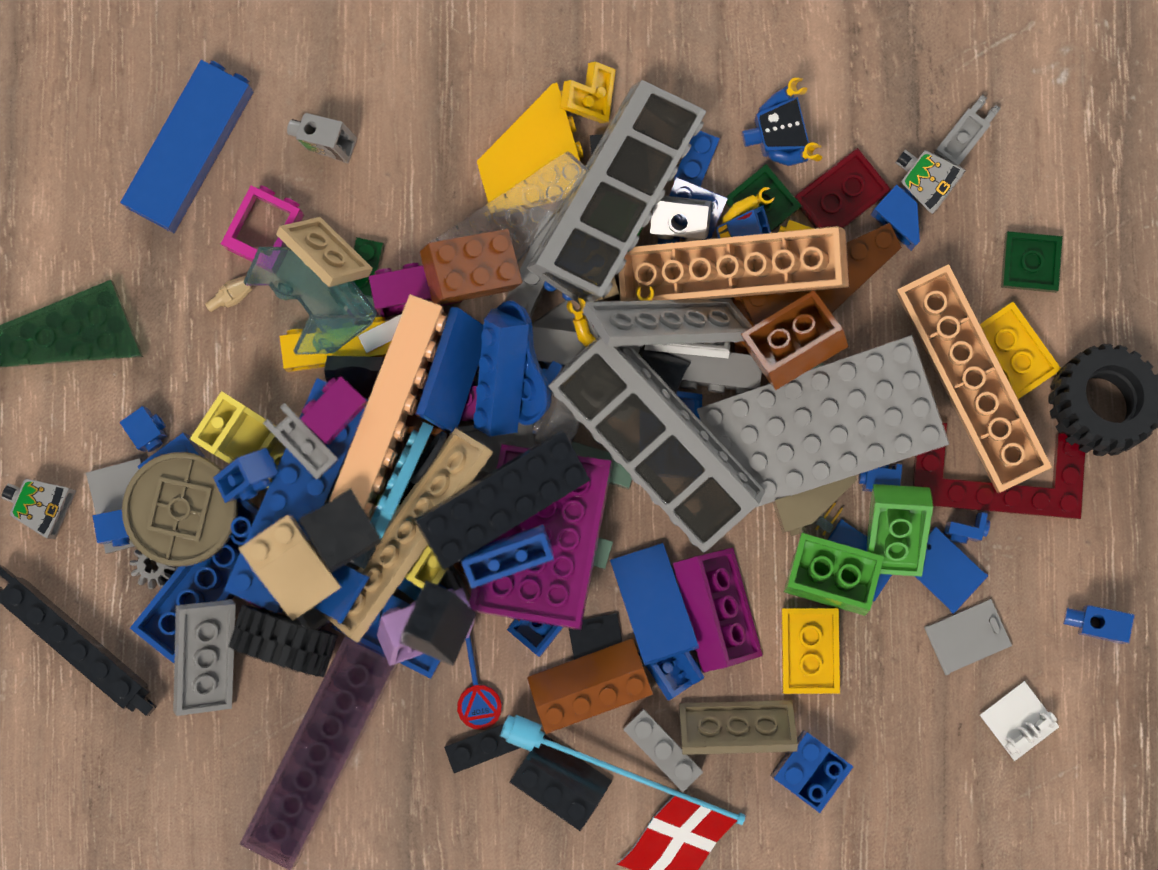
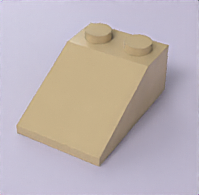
[239,515,341,621]

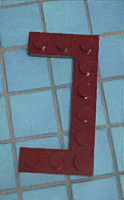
[913,423,1085,519]

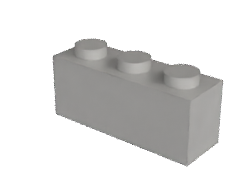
[622,708,703,792]

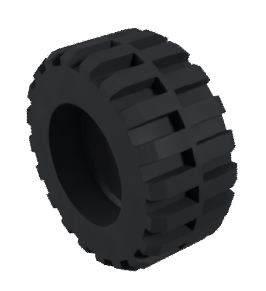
[1048,344,1158,456]

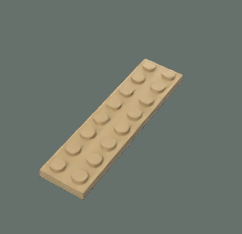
[322,428,493,643]

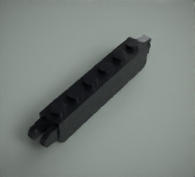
[0,565,157,716]

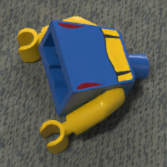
[715,187,775,239]

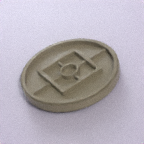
[122,452,238,567]

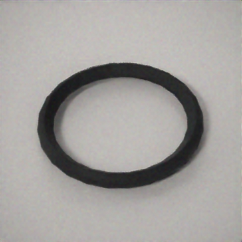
[410,432,446,484]

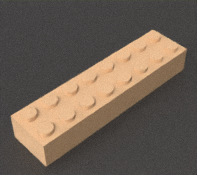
[619,227,849,301]
[896,264,1052,493]
[329,295,447,521]

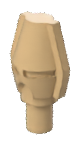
[205,276,252,312]

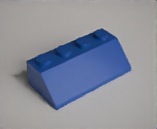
[473,308,529,437]

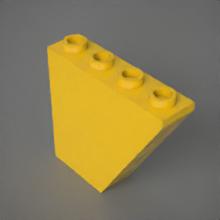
[477,83,584,219]

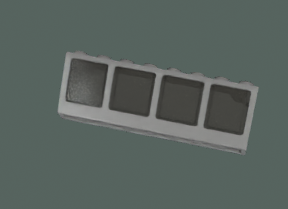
[527,80,706,304]
[548,336,765,553]

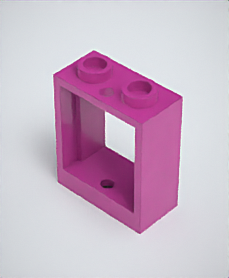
[221,185,304,273]

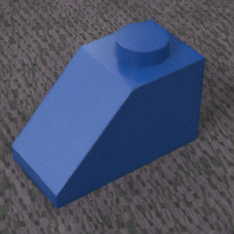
[870,185,920,251]

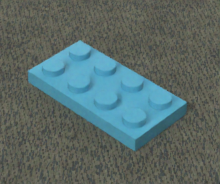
[371,422,433,539]

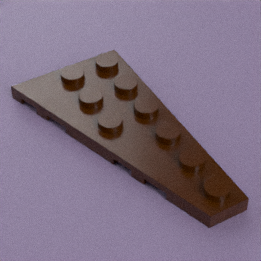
[739,223,902,326]

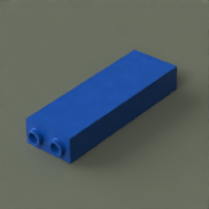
[120,60,254,234]

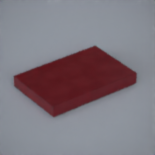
[794,148,891,229]

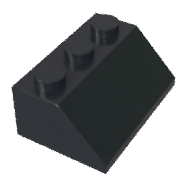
[509,734,612,831]

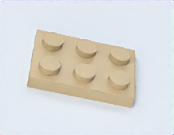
[276,217,373,287]

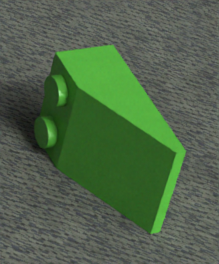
[866,484,933,577]

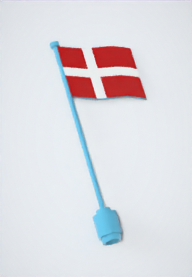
[500,715,746,870]

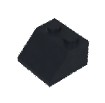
[400,581,477,666]

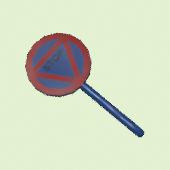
[457,635,502,730]

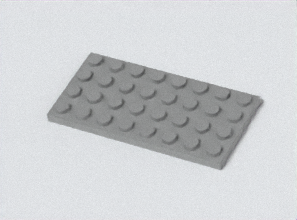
[697,335,950,510]

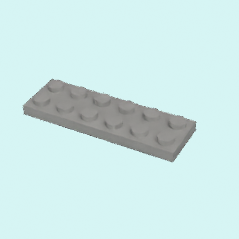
[583,299,752,347]

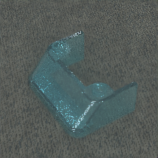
[244,247,377,355]

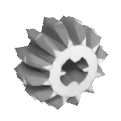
[130,549,179,589]

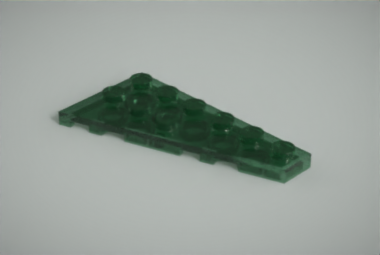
[0,280,143,368]

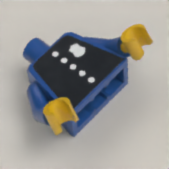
[742,77,822,166]

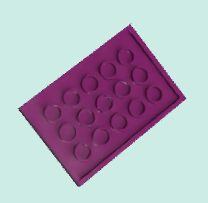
[469,444,613,630]

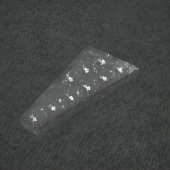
[429,152,590,298]

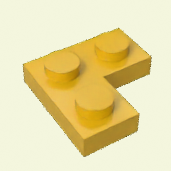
[560,61,616,124]

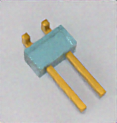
[815,502,843,536]

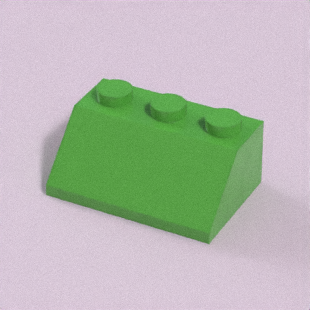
[784,533,884,616]

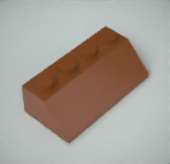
[527,638,653,734]

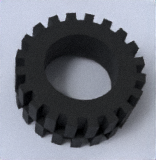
[228,605,338,677]

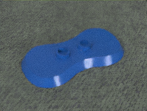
[497,301,551,425]

